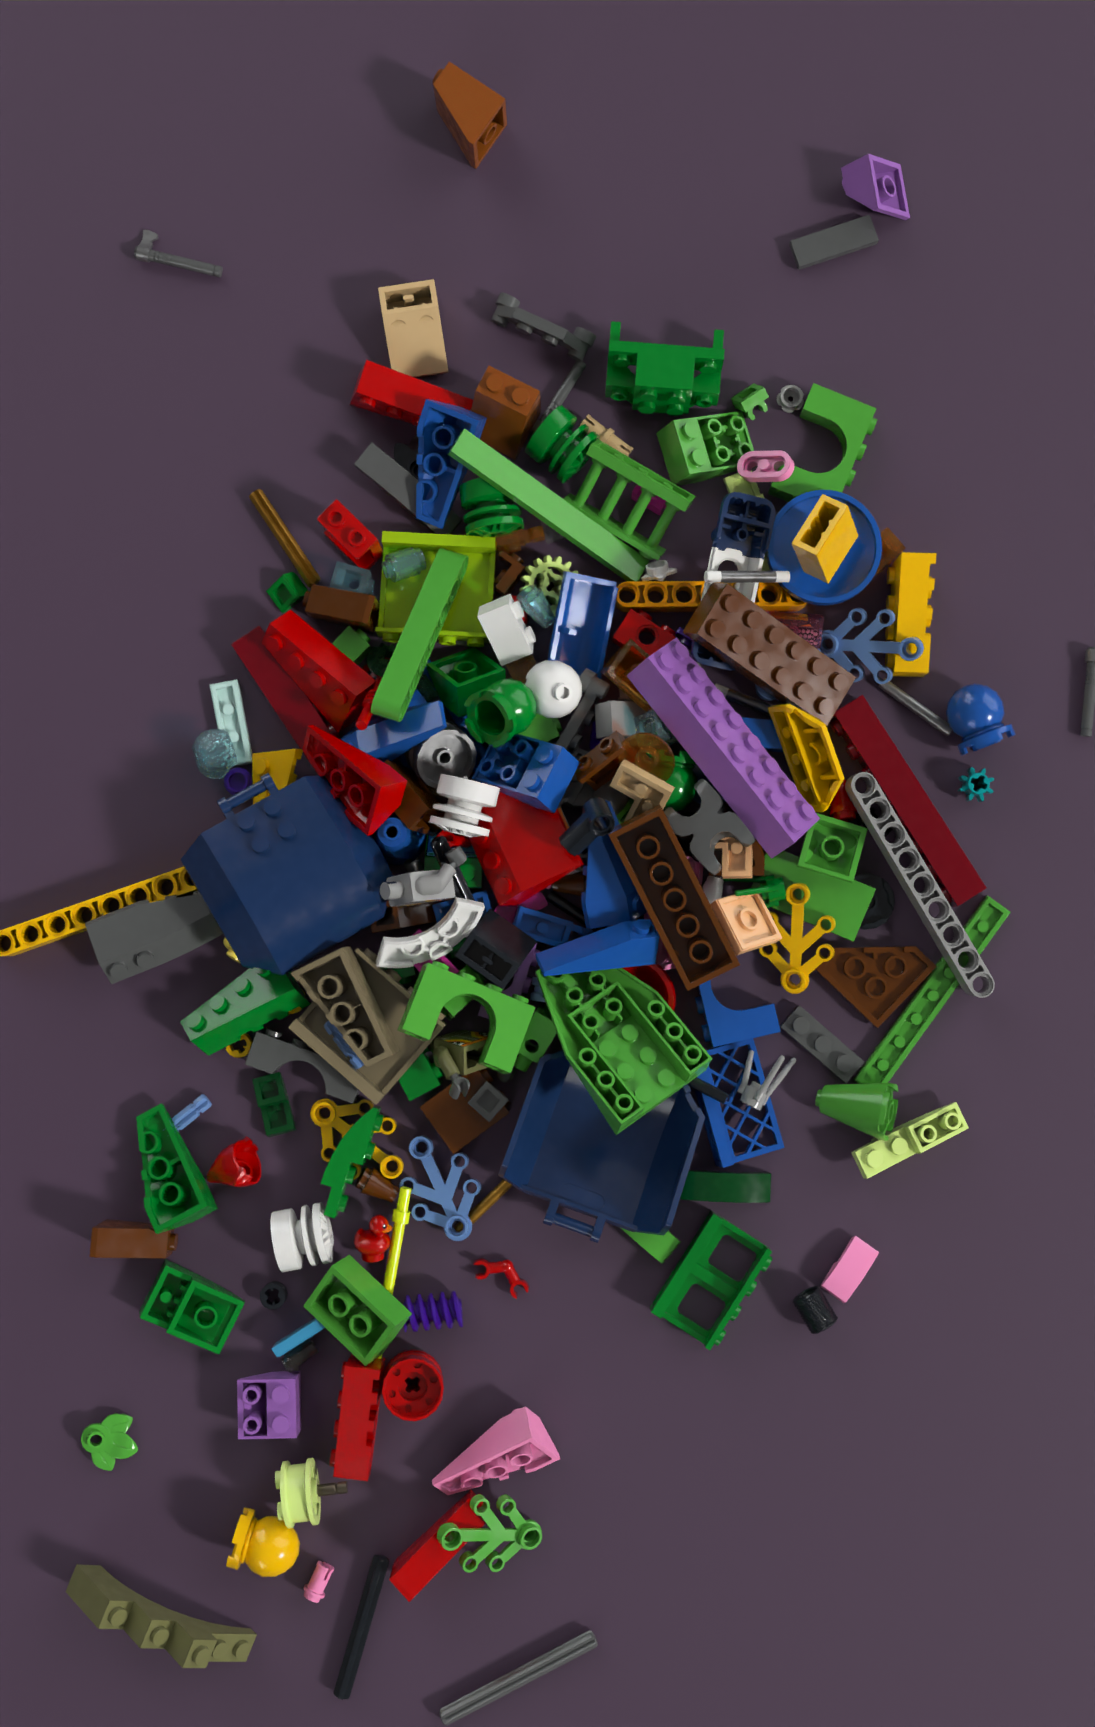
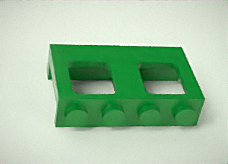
[650,1210,772,1350]

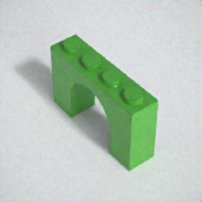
[768,383,878,502]
[397,961,535,1074]

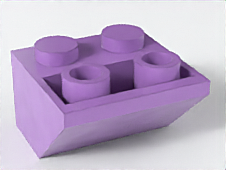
[237,1371,301,1439]

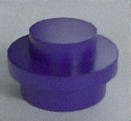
[224,768,253,795]

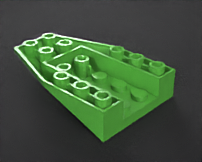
[535,968,712,1135]

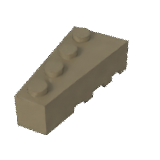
[291,946,400,1067]

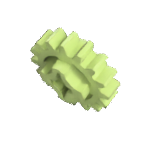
[519,555,578,618]

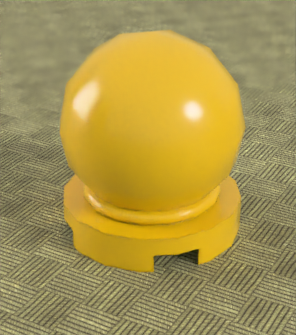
[226,1507,300,1577]

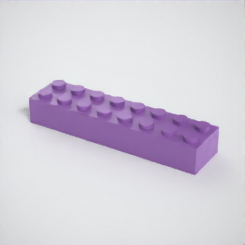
[627,637,820,859]

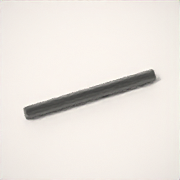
[439,1630,598,1726]

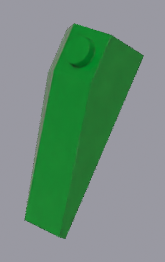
[136,1103,218,1234]

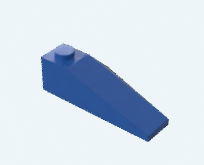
[416,399,487,529]
[341,700,447,762]
[581,800,647,929]

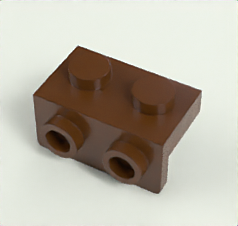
[575,730,640,791]

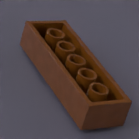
[683,583,856,726]
[608,804,740,991]

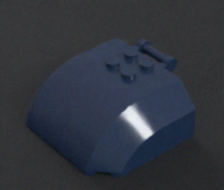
[180,773,393,975]
[498,1050,705,1243]

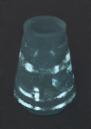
[517,584,555,628]

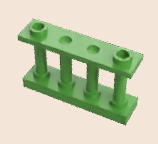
[563,439,696,561]

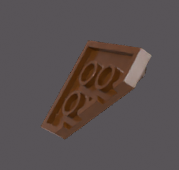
[815,946,937,1028]

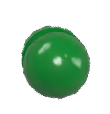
[464,678,536,748]
[645,746,697,812]

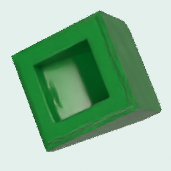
[266,572,308,614]

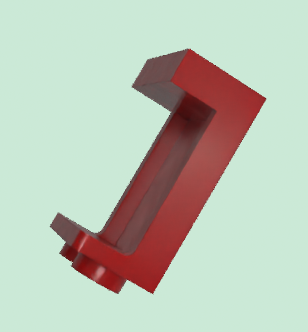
[317,499,383,574]

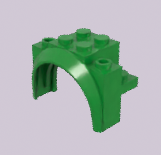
[605,321,725,416]

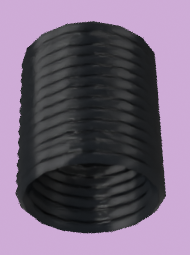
[793,1286,838,1334]

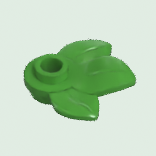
[81,1413,138,1471]

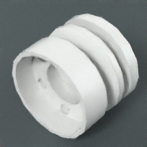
[429,774,500,837]
[270,1202,334,1273]

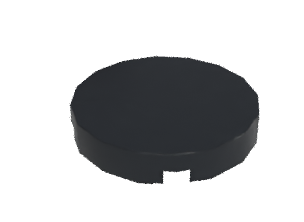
[854,873,895,930]

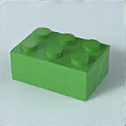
[303,1255,412,1366]

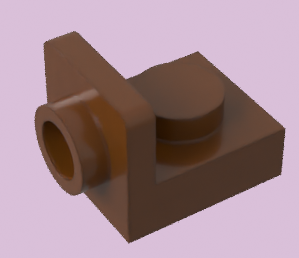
[495,551,526,597]

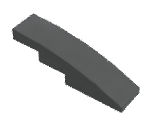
[354,443,462,535]

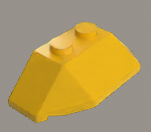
[768,704,844,812]

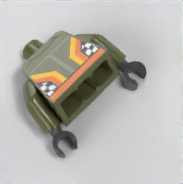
[429,1030,517,1099]

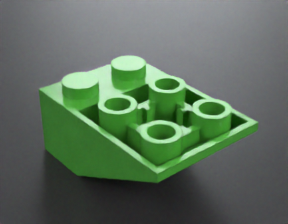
[656,411,754,486]

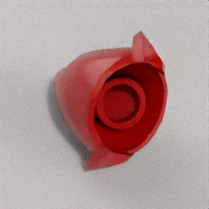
[207,1136,261,1187]

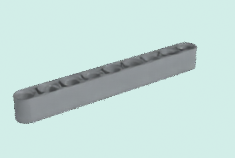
[845,772,995,998]

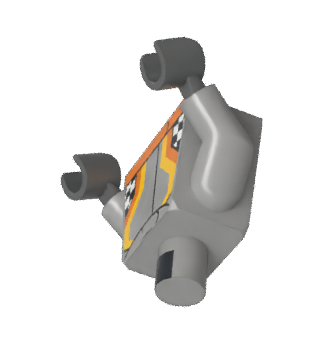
[380,846,467,907]

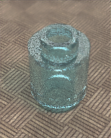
[382,547,426,582]

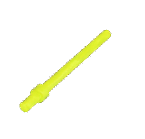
[377,1186,412,1359]

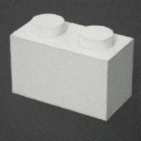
[477,594,536,666]

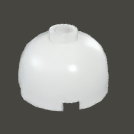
[525,660,582,718]

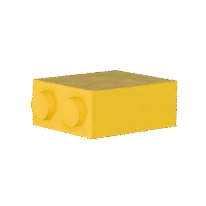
[791,494,858,584]

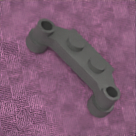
[491,292,596,361]
[556,668,611,753]

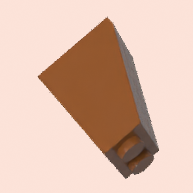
[433,61,507,169]
[471,366,541,461]

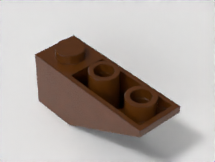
[371,898,455,933]

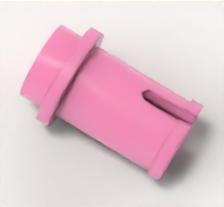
[303,1561,335,1603]

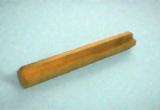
[249,489,321,587]

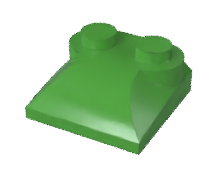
[797,813,868,883]

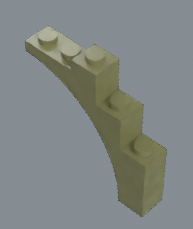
[65,1564,257,1668]

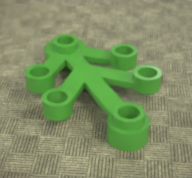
[437,1494,542,1573]

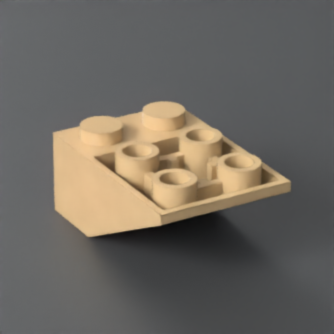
[378,279,449,378]

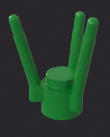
[723,875,786,908]

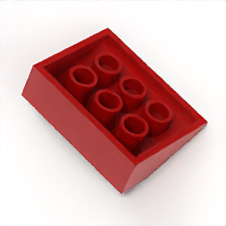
[468,792,583,906]

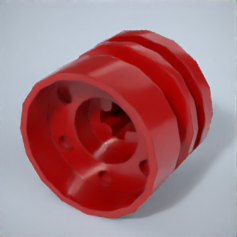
[382,1349,444,1421]

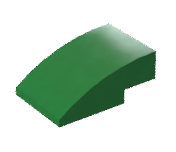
[139,1259,245,1354]

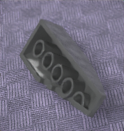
[85,891,223,984]

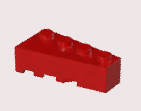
[349,360,473,426]

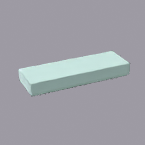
[210,679,252,768]

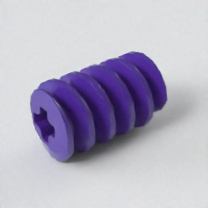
[403,1291,463,1333]

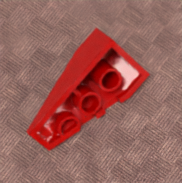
[302,725,407,836]

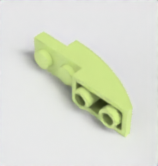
[851,1102,969,1179]

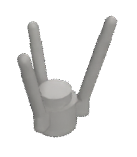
[737,1050,796,1111]

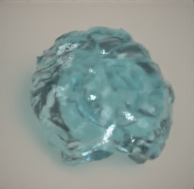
[192,729,237,780]

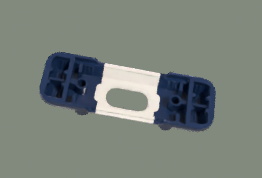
[691,492,776,670]

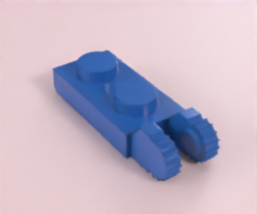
[512,905,593,947]

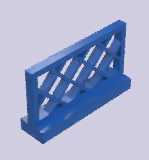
[694,1038,785,1168]

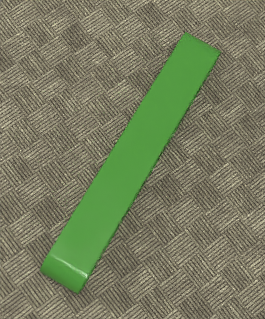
[371,548,469,722]

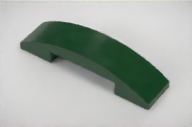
[680,1170,771,1203]

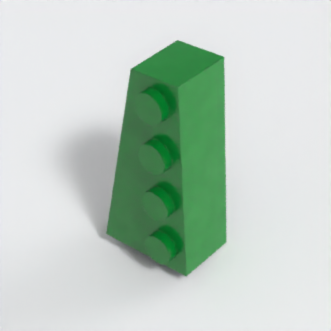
[180,967,310,1056]

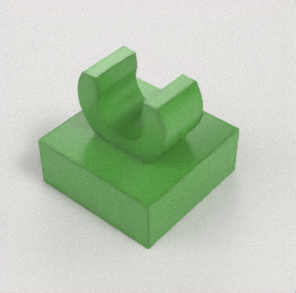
[730,383,769,420]

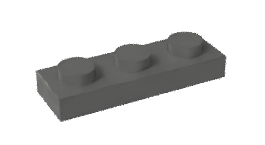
[779,1005,864,1083]

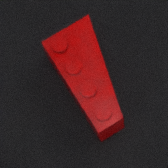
[261,610,376,733]
[329,1354,386,1481]

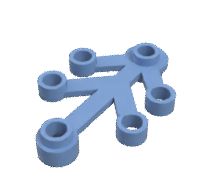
[814,608,924,684]
[399,1136,481,1241]

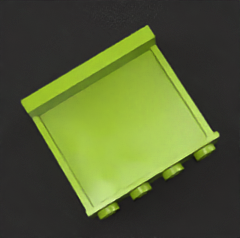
[375,531,497,647]

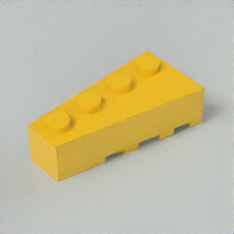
[885,552,937,677]

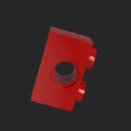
[612,609,679,662]

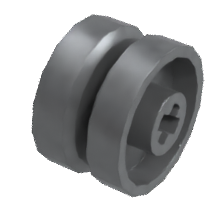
[404,719,477,789]

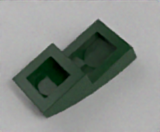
[252,1072,296,1137]

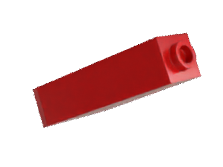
[389,1490,486,1602]

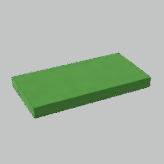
[751,851,876,942]

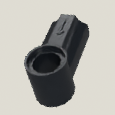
[559,798,615,856]

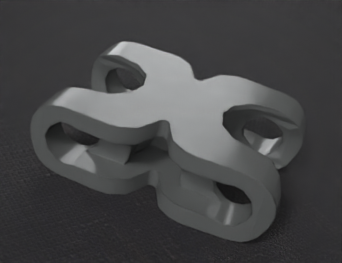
[664,778,755,876]

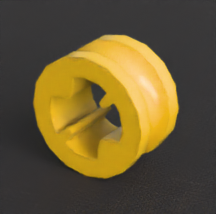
[226,1033,253,1058]

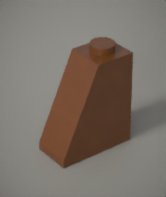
[303,584,379,634]
[89,1219,178,1258]

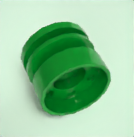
[525,405,600,484]
[459,477,524,539]

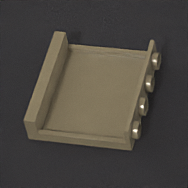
[288,948,447,1105]

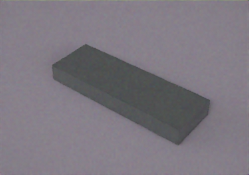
[789,215,879,270]

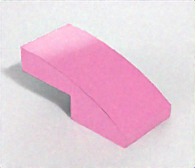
[820,1236,879,1303]

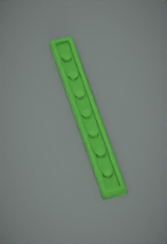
[448,428,649,581]
[853,895,1011,1084]

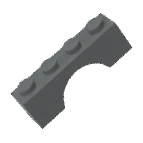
[245,1028,360,1103]

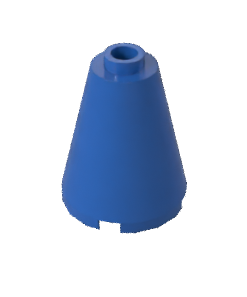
[372,812,427,865]

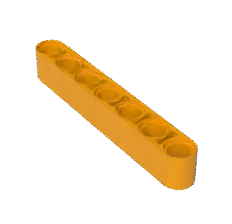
[615,581,807,612]

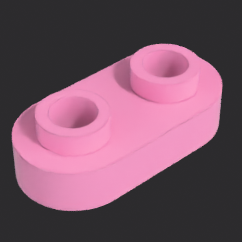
[737,450,794,482]

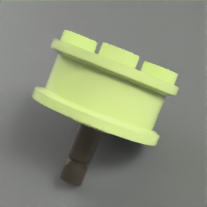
[275,1457,348,1529]

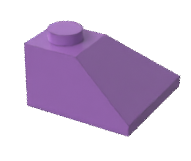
[841,154,910,220]

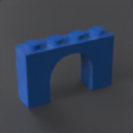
[695,980,781,1047]

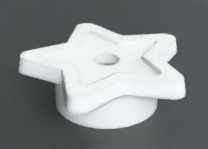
[641,560,677,581]

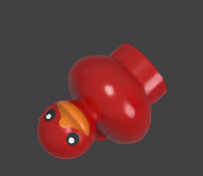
[354,1215,392,1263]

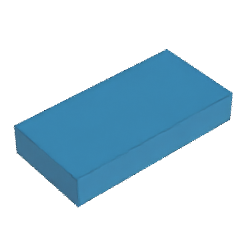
[271,1318,325,1357]

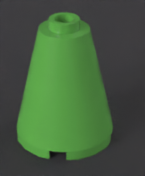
[815,1083,898,1141]

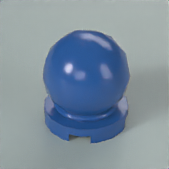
[946,684,1016,756]

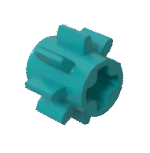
[957,767,994,802]

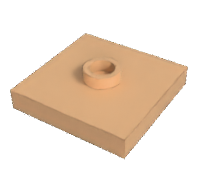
[710,894,782,956]

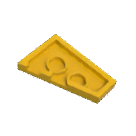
[252,749,303,804]

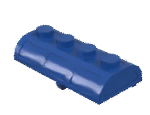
[547,571,618,679]

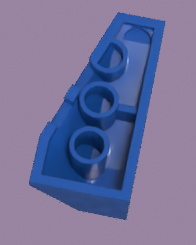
[536,919,660,976]

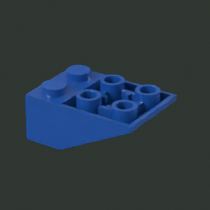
[472,734,580,813]

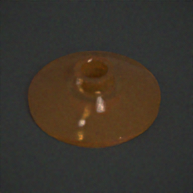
[618,733,675,781]

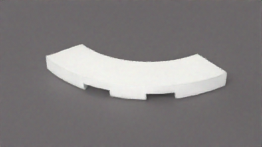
[376,897,485,968]

